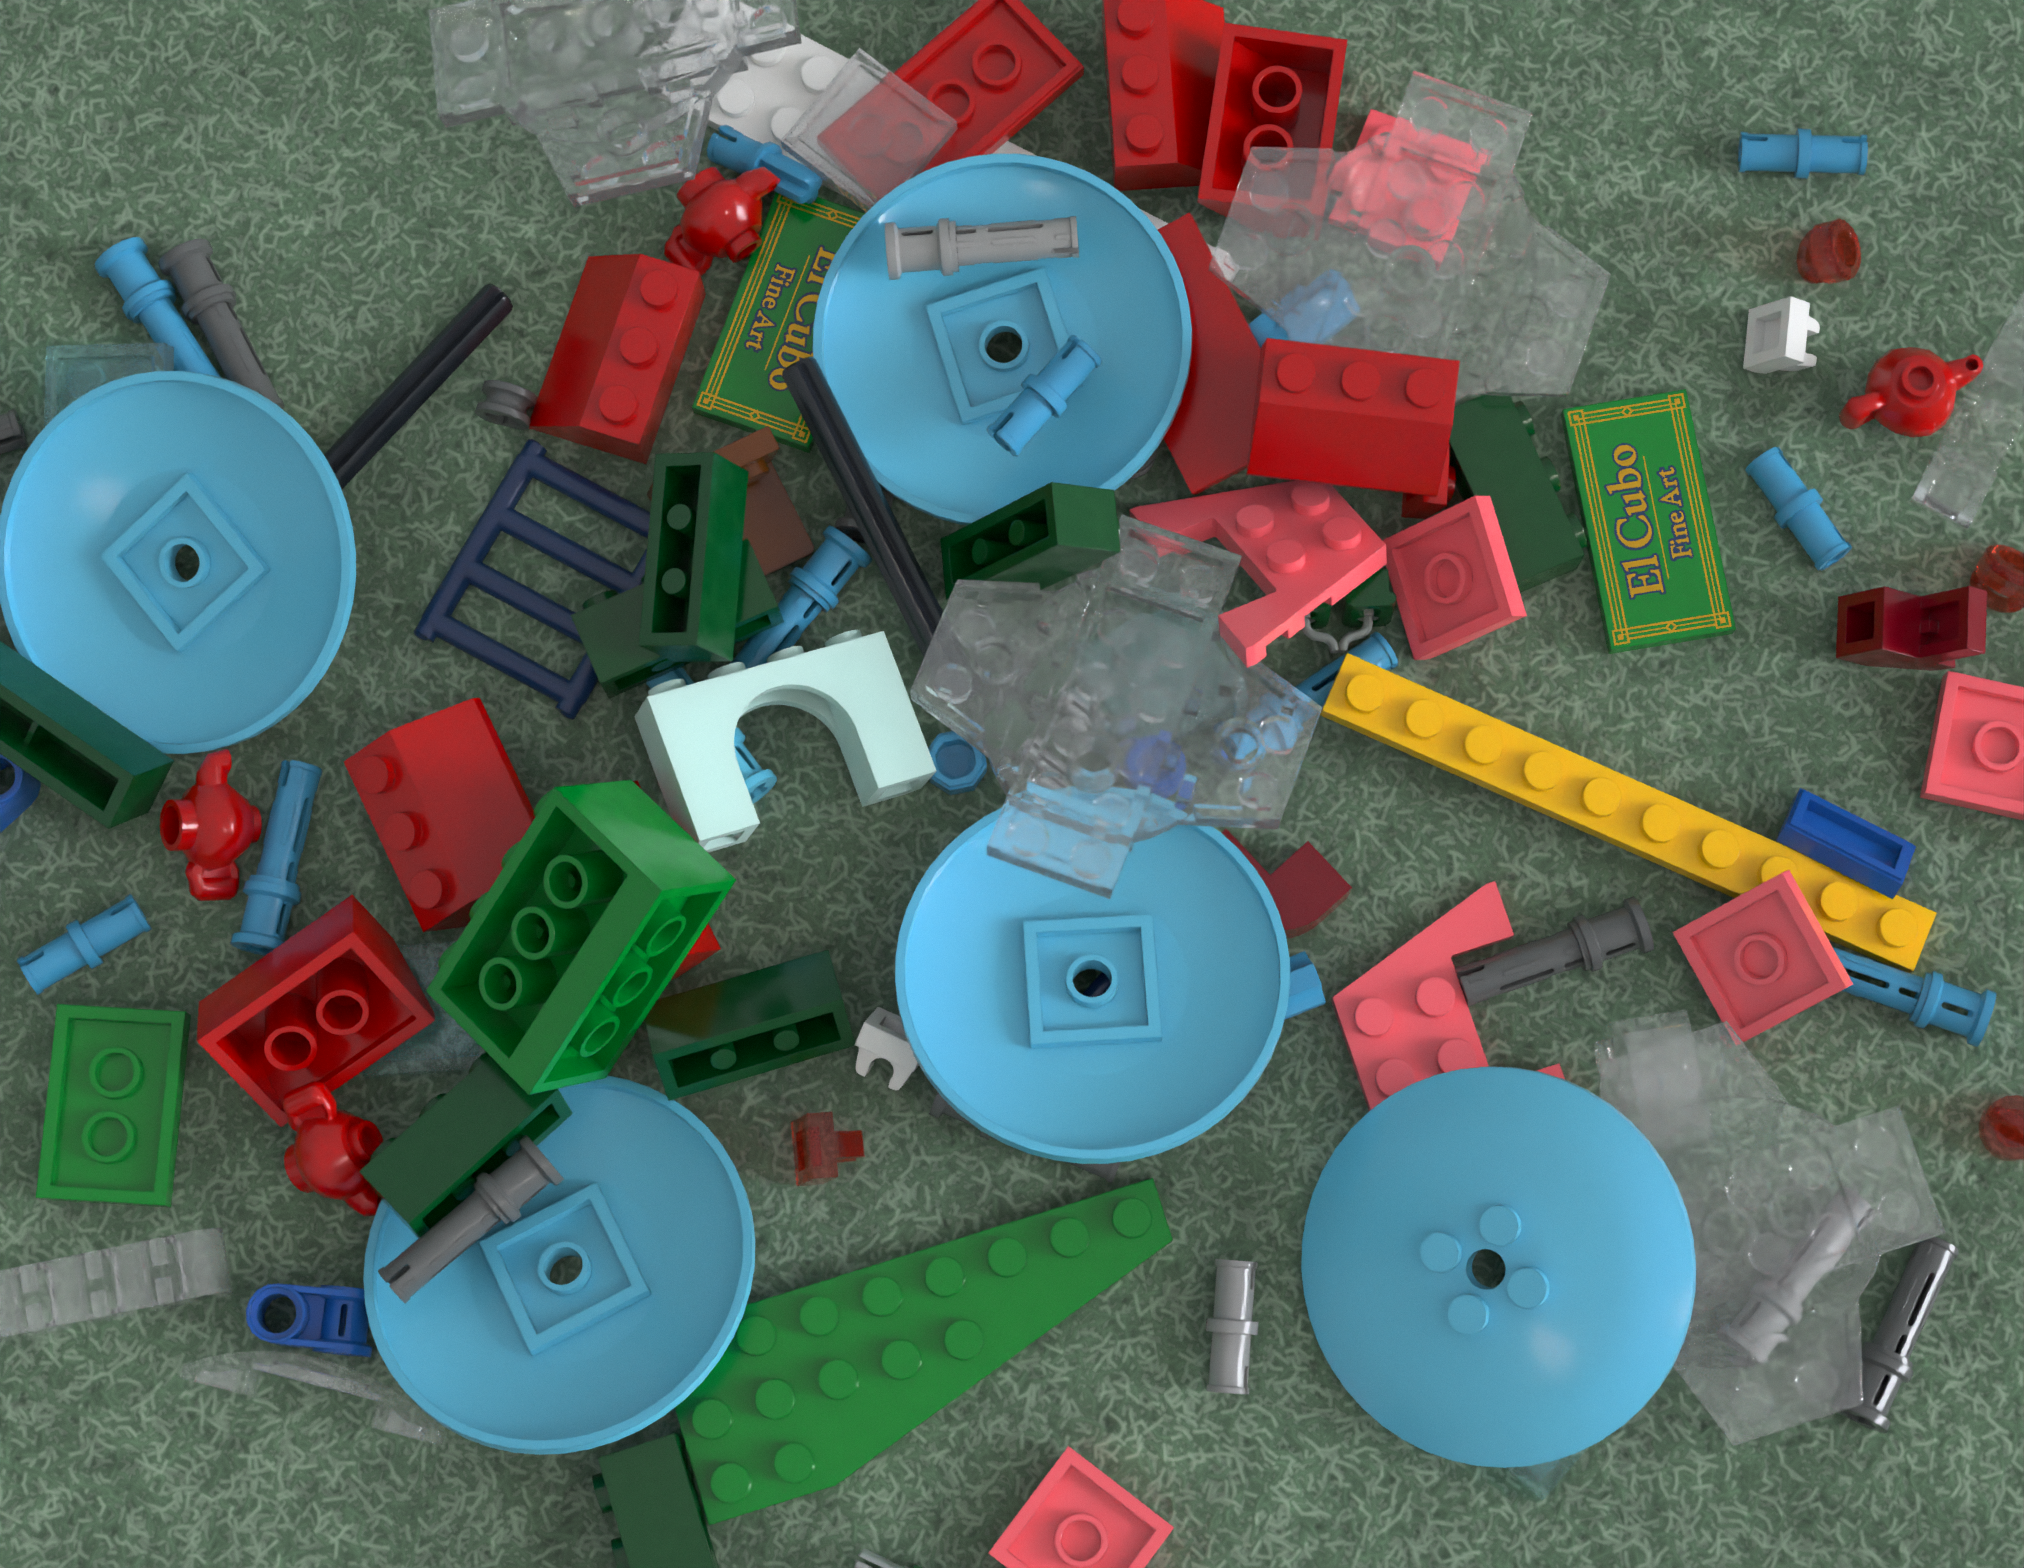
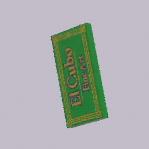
[692,192,865,453]
[1561,389,1736,654]

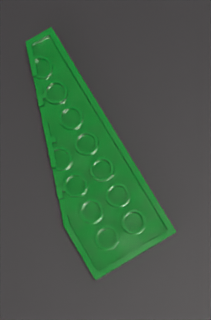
[675,1178,1173,1525]

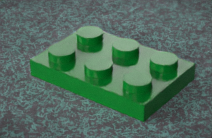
[36,1004,191,1208]

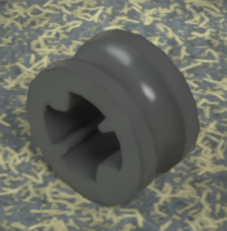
[475,380,538,430]

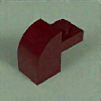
[1836,586,1987,671]
[1221,828,1352,939]

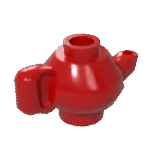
[664,166,781,276]
[1839,347,1983,438]
[160,749,262,901]
[283,1081,383,1217]

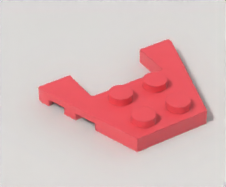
[1129,481,1387,668]
[1331,881,1565,1111]

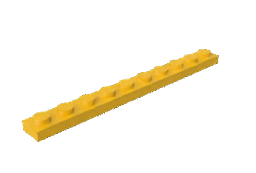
[1319,653,1937,973]

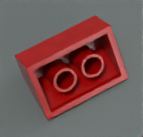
[1102,0,1225,191]
[1197,23,1348,241]
[529,254,706,464]
[1246,338,1460,497]
[343,698,535,932]
[197,894,435,1127]

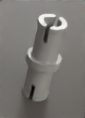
[1206,1259,1259,1394]

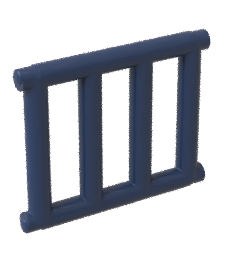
[414,439,650,720]

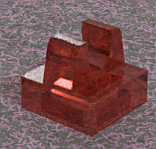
[791,1112,865,1187]

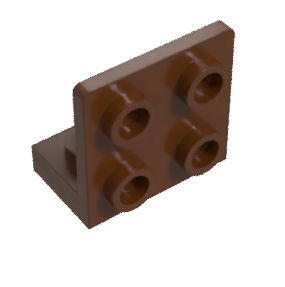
[647,426,814,577]

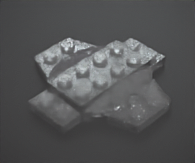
[428,0,802,207]
[1208,71,1611,402]
[911,514,1323,899]
[1599,1021,1946,1446]

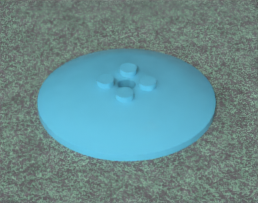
[813,154,1192,526]
[0,371,356,754]
[895,787,1290,1164]
[1301,1066,1696,1468]
[363,1075,755,1455]

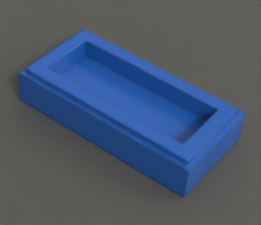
[1776,788,1916,899]

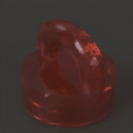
[1796,219,1861,284]
[1970,544,2024,613]
[1979,1095,2024,1161]

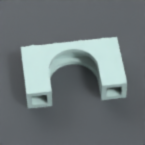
[634,630,937,853]

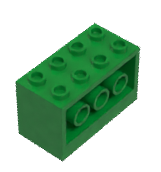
[426,780,736,1095]

